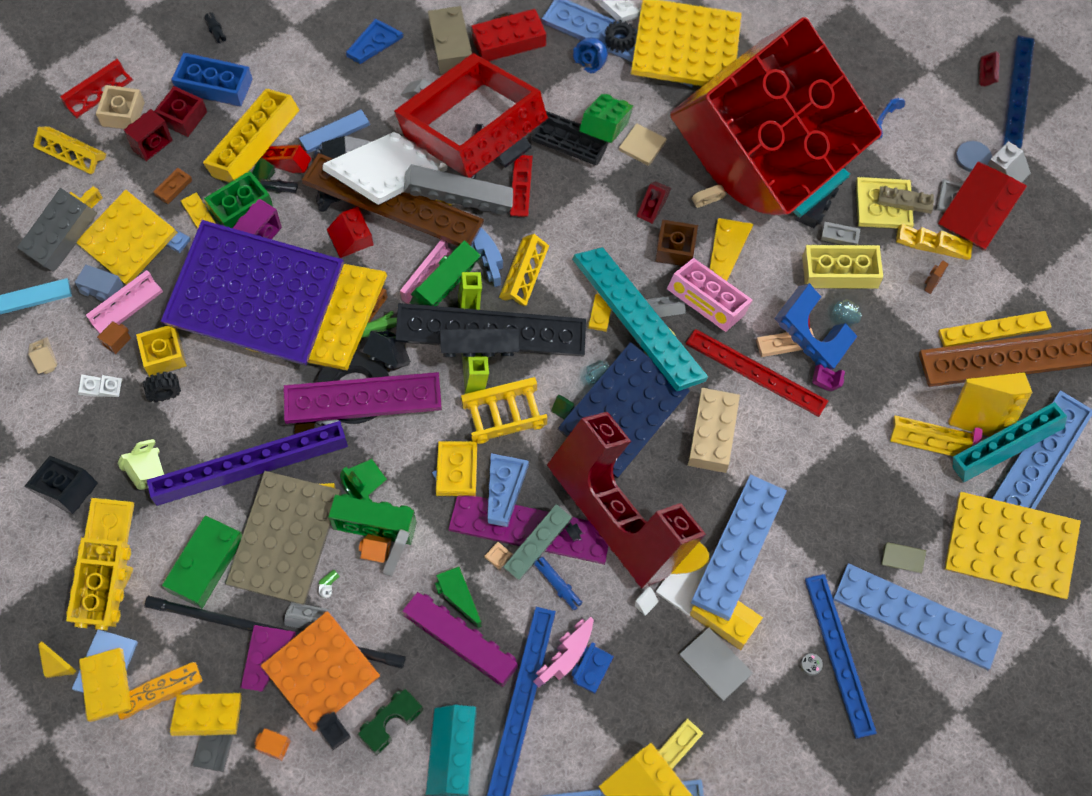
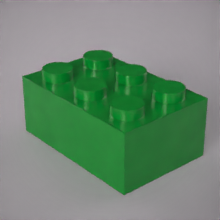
[579,94,633,143]
[204,171,273,228]

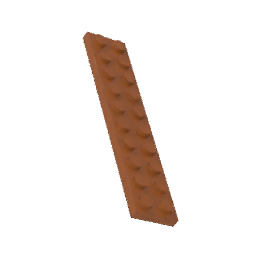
[919,329,1092,387]

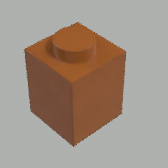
[97,321,131,355]

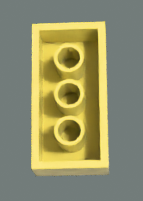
[802,245,883,288]

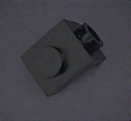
[316,712,351,750]

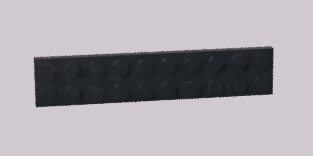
[395,303,586,357]

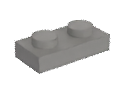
[821,222,860,245]

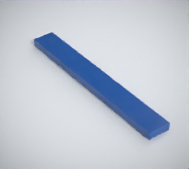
[805,574,877,739]

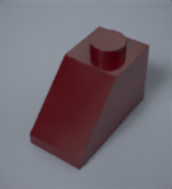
[637,181,671,224]

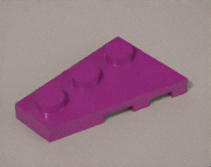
[241,625,296,692]

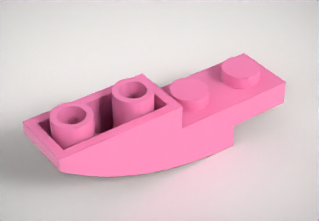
[533,617,594,687]

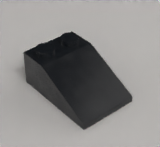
[24,456,98,514]

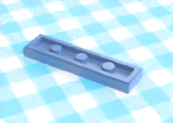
[299,110,370,154]

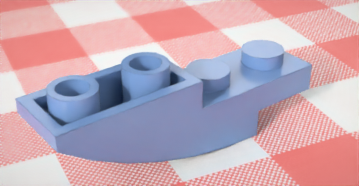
[471,228,503,287]

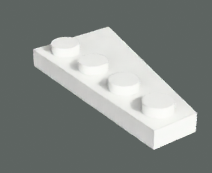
[594,0,641,22]

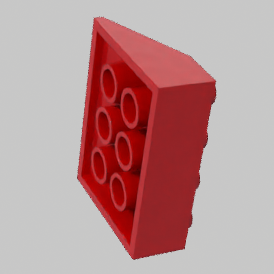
[938,161,1027,251]

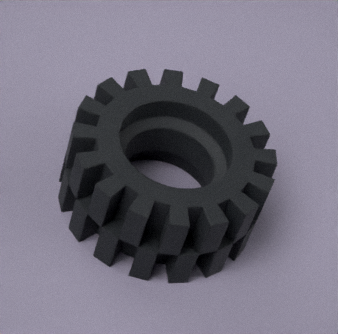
[605,20,636,53]
[143,372,181,403]

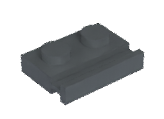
[192,734,234,772]

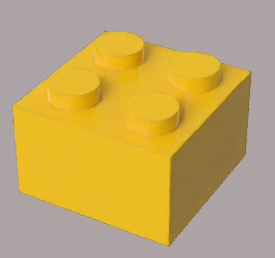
[136,326,187,377]

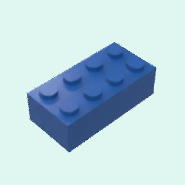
[171,53,253,107]

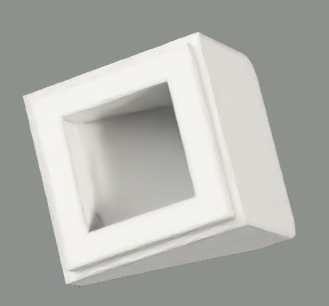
[635,587,658,615]

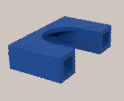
[774,283,857,369]

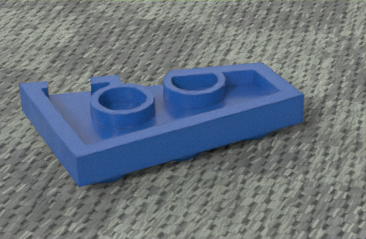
[346,19,403,64]

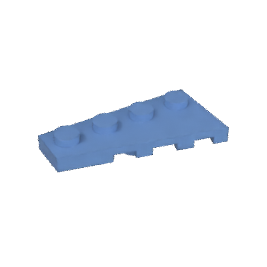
[488,453,529,527]

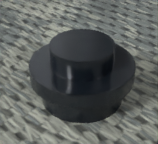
[565,522,583,541]

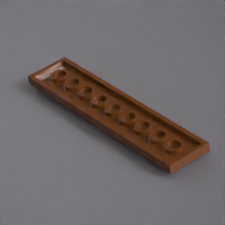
[302,153,484,246]

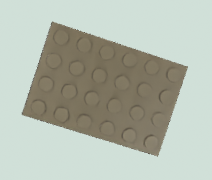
[226,471,341,605]

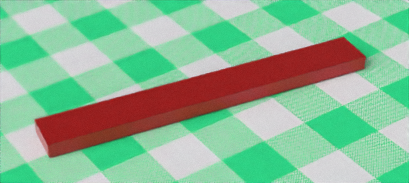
[686,329,828,417]

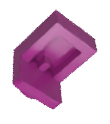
[812,364,845,391]

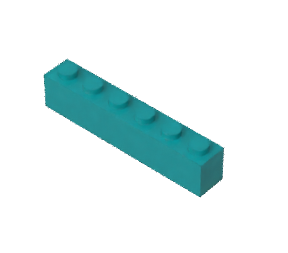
[953,402,1067,482]

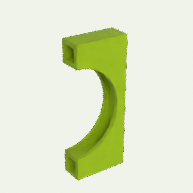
[458,272,489,394]

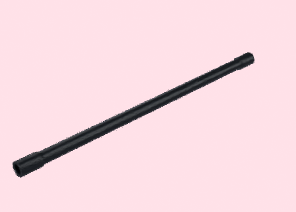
[145,595,406,669]

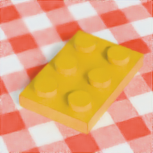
[79,647,132,722]
[170,693,241,736]

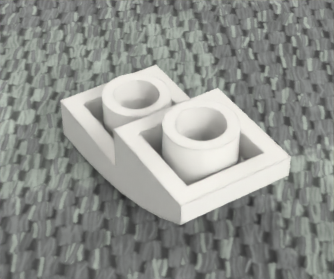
[78,374,122,397]

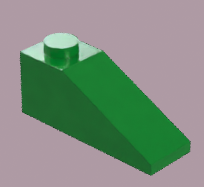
[435,567,482,628]

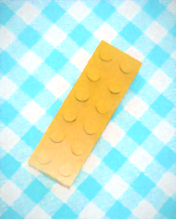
[203,88,300,183]

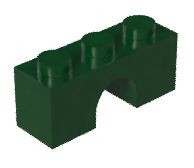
[358,689,424,756]

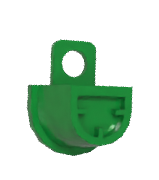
[340,459,387,499]

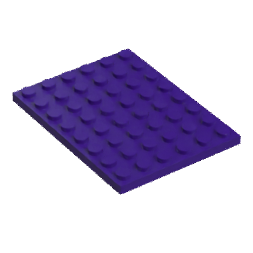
[161,220,344,365]

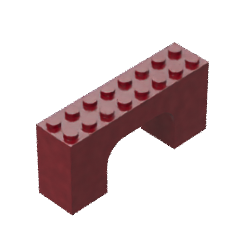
[547,412,706,589]

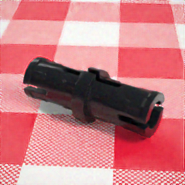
[204,12,227,44]
[260,179,298,194]

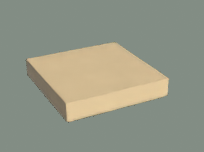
[619,123,667,166]

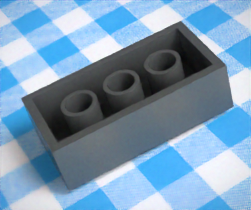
[17,188,97,272]

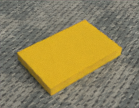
[436,441,477,496]

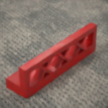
[60,59,133,118]

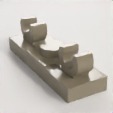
[877,186,934,214]

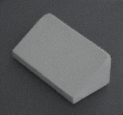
[646,295,686,317]
[285,602,331,629]

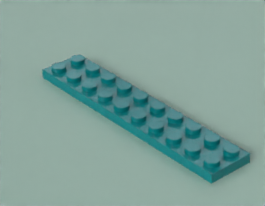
[572,247,708,391]

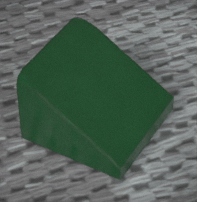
[252,158,276,182]
[551,394,574,420]

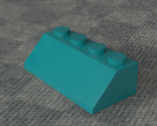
[426,705,477,796]

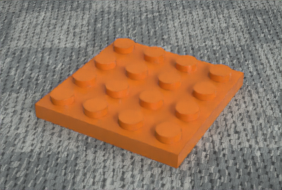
[261,611,380,732]

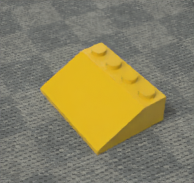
[948,373,1032,437]
[599,743,692,796]

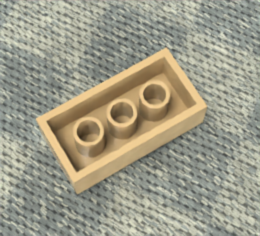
[688,388,740,473]

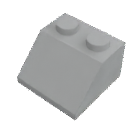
[987,141,1031,182]

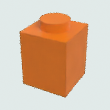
[359,534,392,563]
[255,728,291,761]

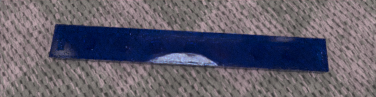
[1003,36,1035,149]

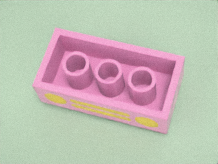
[667,258,753,332]

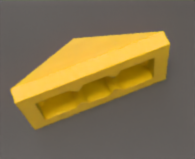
[38,641,76,678]

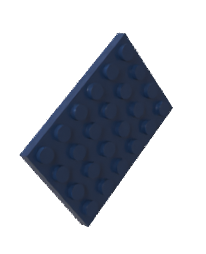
[557,342,690,479]

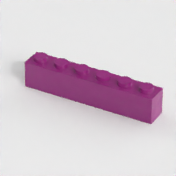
[402,592,518,687]

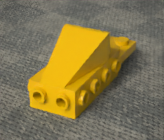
[66,498,134,630]

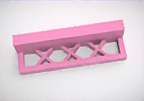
[400,240,453,304]
[86,270,163,333]

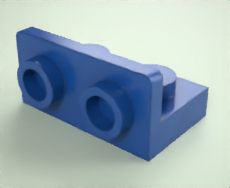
[571,642,614,694]

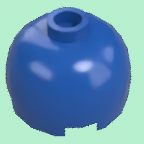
[573,37,608,73]

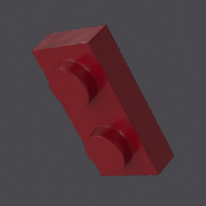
[979,51,1000,87]

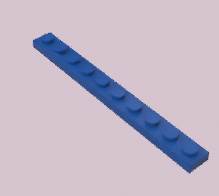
[487,607,556,796]

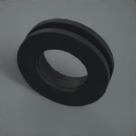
[317,352,389,424]

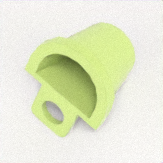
[118,440,164,490]

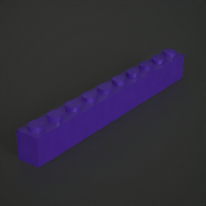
[147,421,348,506]

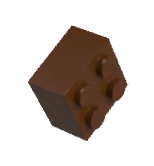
[655,220,698,266]

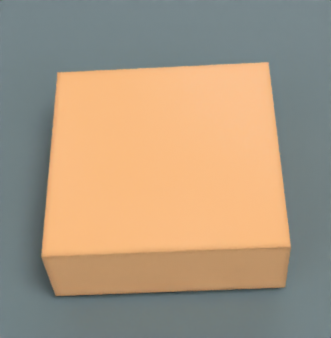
[484,542,513,570]

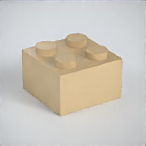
[96,85,145,129]

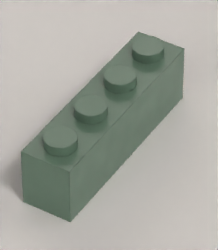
[503,504,573,580]

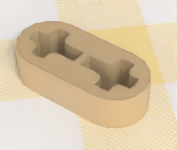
[692,185,726,208]

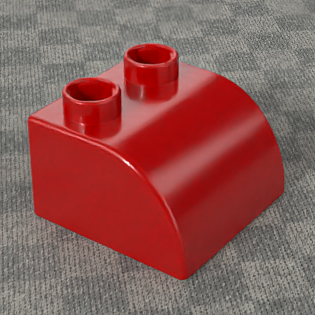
[670,17,882,216]

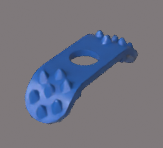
[876,98,905,139]

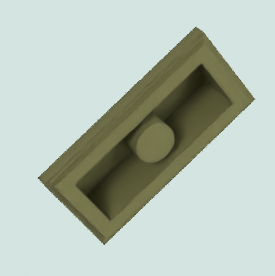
[881,542,926,573]

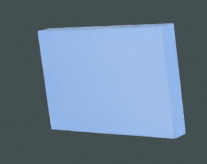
[72,630,138,693]

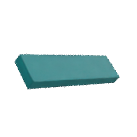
[793,168,850,218]

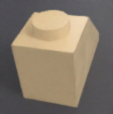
[28,337,57,374]

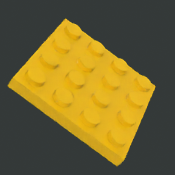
[76,189,178,285]

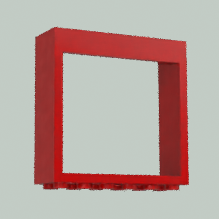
[394,53,548,178]

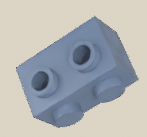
[75,264,123,302]

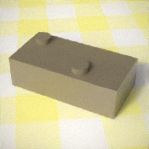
[428,6,472,74]

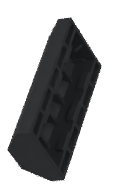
[532,111,609,166]

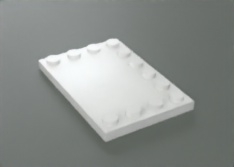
[323,132,448,205]

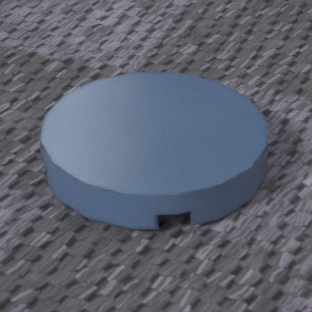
[956,141,992,172]

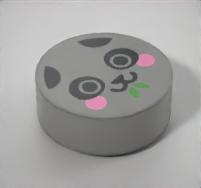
[801,654,823,676]

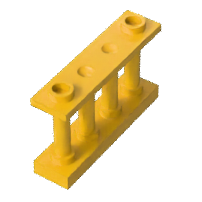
[461,377,548,444]

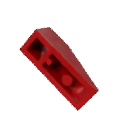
[257,145,312,173]

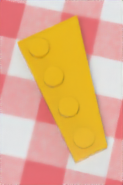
[710,218,754,281]

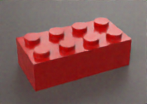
[471,9,546,61]

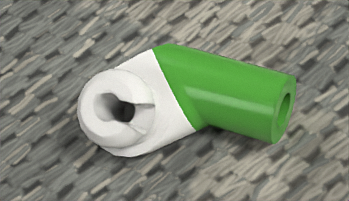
[318,569,340,599]

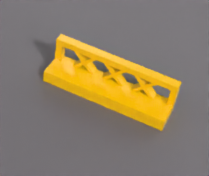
[33,127,107,174]
[499,234,549,306]
[890,415,973,456]

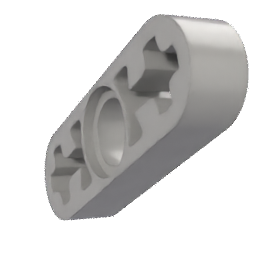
[382,529,410,577]

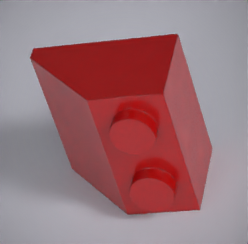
[327,207,374,258]

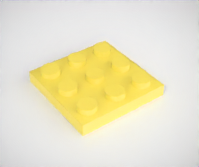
[856,177,914,228]

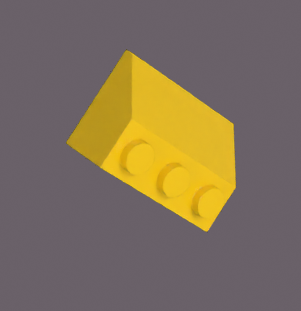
[690,601,763,650]

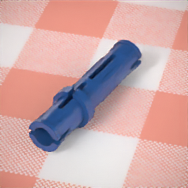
[534,557,583,611]

